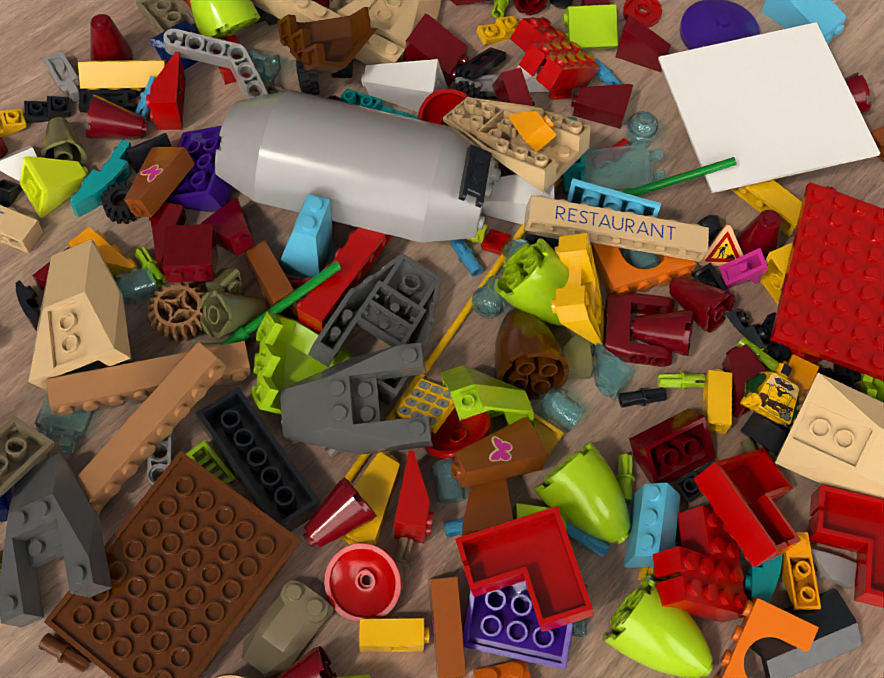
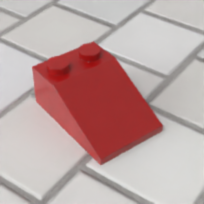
[146,52,186,130]
[394,450,434,544]

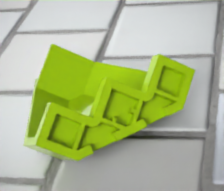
[251,312,355,414]
[440,365,535,427]

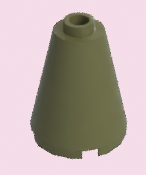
[40,117,87,166]
[200,291,267,338]

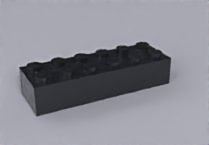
[196,387,321,532]

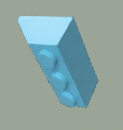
[624,483,680,568]

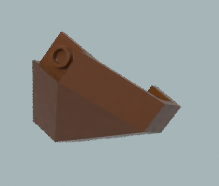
[277,7,377,73]

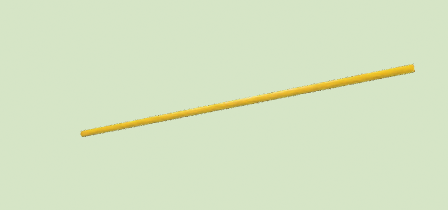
[345,176,562,483]

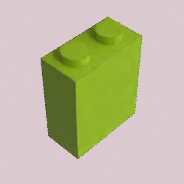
[562,4,618,50]

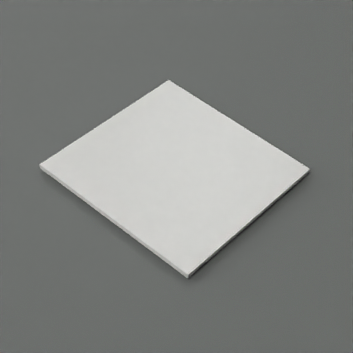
[658,22,880,193]

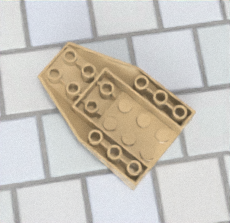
[338,0,442,58]
[443,97,591,193]
[28,240,131,391]
[774,373,884,499]

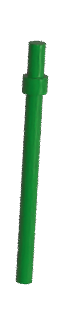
[622,157,737,196]
[220,261,342,345]

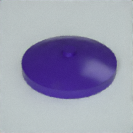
[679,0,760,50]

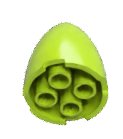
[190,0,260,39]
[494,239,569,326]
[533,441,631,544]
[602,575,714,678]

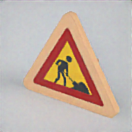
[698,224,743,266]

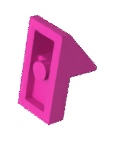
[719,248,769,288]

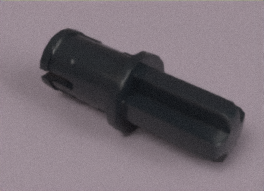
[618,388,667,408]

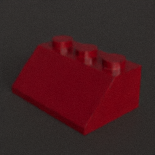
[629,408,716,484]

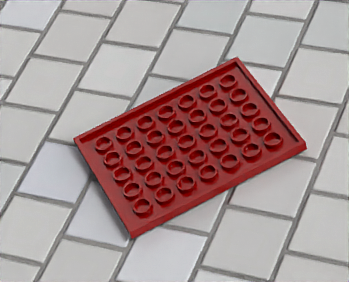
[770,182,884,381]

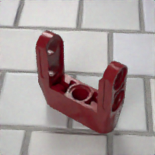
[602,292,674,367]

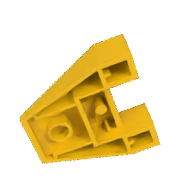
[552,233,605,348]

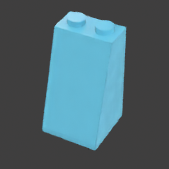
[761,0,847,45]
[279,194,333,278]

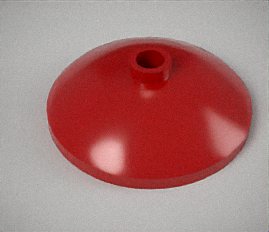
[417,89,469,127]
[423,408,492,458]
[324,543,402,623]

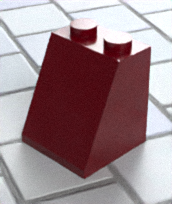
[405,13,469,87]
[163,224,218,283]

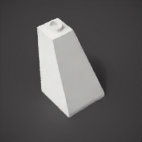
[361,59,448,112]
[482,174,554,224]

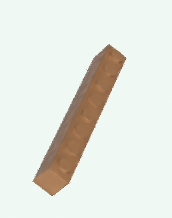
[46,341,251,416]
[75,342,228,515]

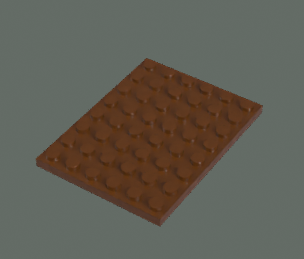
[44,450,302,678]

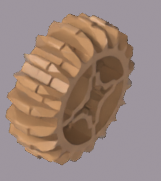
[147,282,206,342]

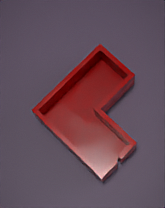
[510,17,600,91]
[694,448,801,567]
[808,485,884,608]
[652,505,748,623]
[455,506,594,632]

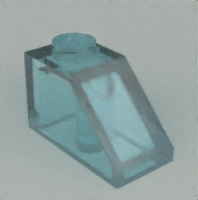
[248,49,281,83]
[592,343,635,400]

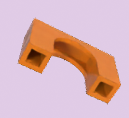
[592,243,696,294]
[713,597,819,678]

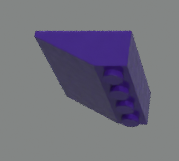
[165,126,232,212]
[463,581,575,670]

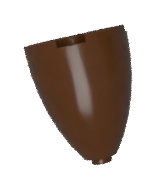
[494,308,569,400]

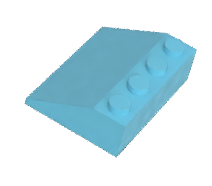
[567,179,661,218]

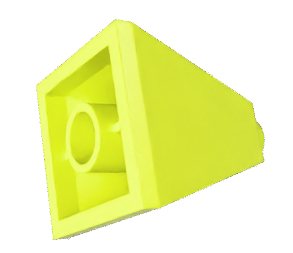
[20,156,89,218]

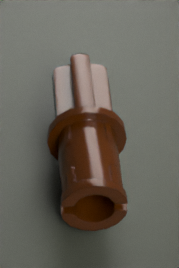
[39,633,92,672]

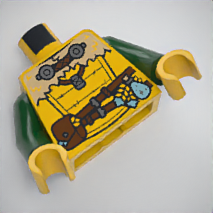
[740,363,799,429]

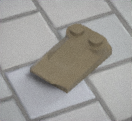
[136,0,199,44]
[0,416,55,497]
[241,578,334,677]

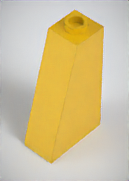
[340,452,400,545]

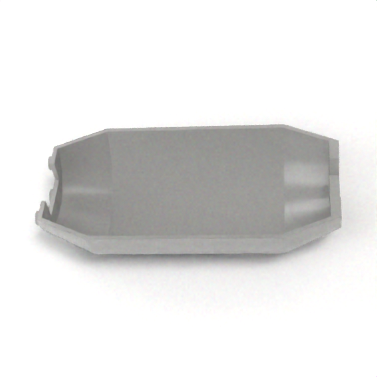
[215,90,501,243]

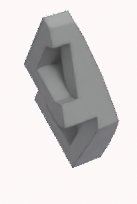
[811,549,857,589]

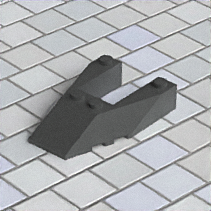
[308,253,441,406]
[280,343,433,455]
[0,453,112,627]

